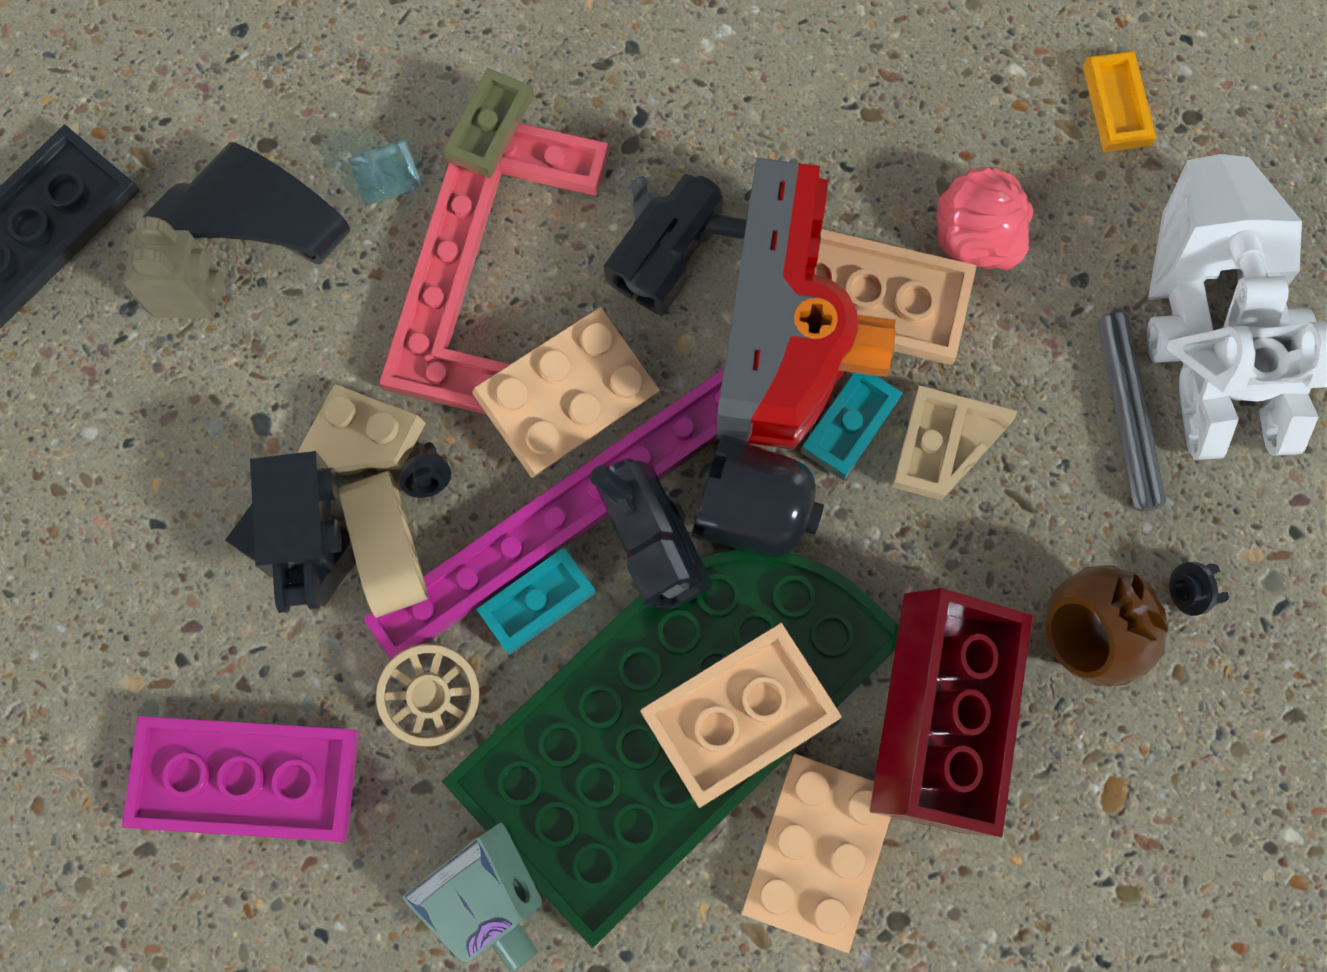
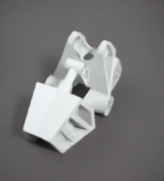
[1146,154,1327,460]

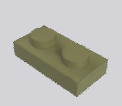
[442,68,534,179]

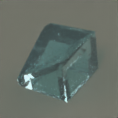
[348,139,423,205]

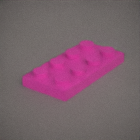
[121,716,359,842]

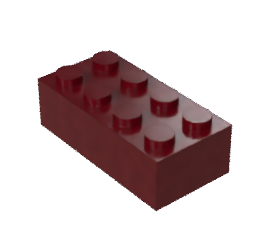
[870,588,1033,838]

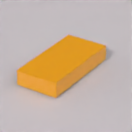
[1083,50,1157,153]

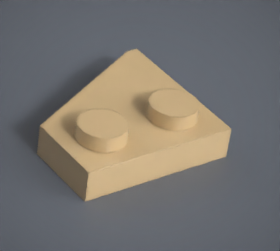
[297,384,426,476]
[892,385,1017,501]

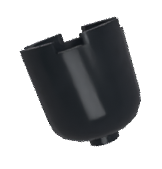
[691,434,824,558]

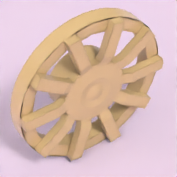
[376,643,479,746]

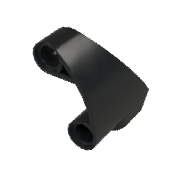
[143,142,350,265]

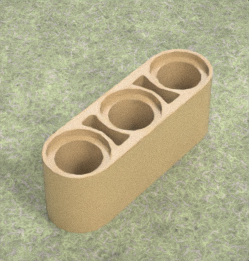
[338,471,429,618]

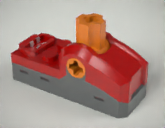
[716,157,896,450]

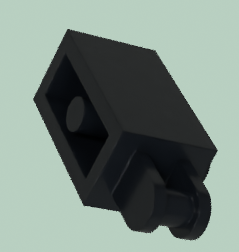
[250,451,342,613]

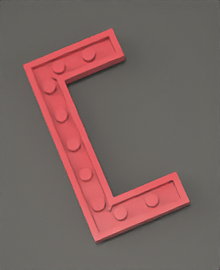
[379,123,609,415]

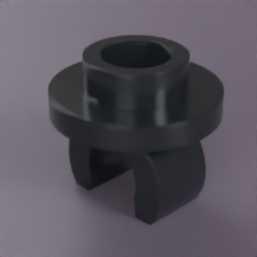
[398,442,452,498]
[1169,562,1229,616]

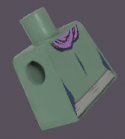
[402,822,542,972]

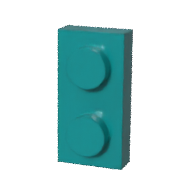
[801,373,903,481]
[476,547,596,655]

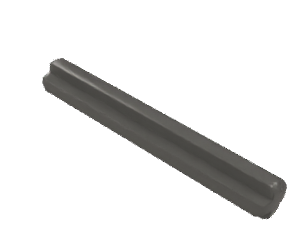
[1098,312,1166,511]

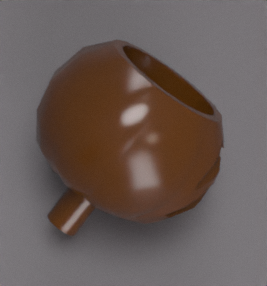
[1046,565,1168,687]

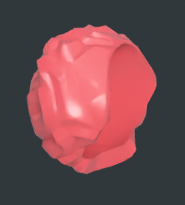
[935,167,1034,271]

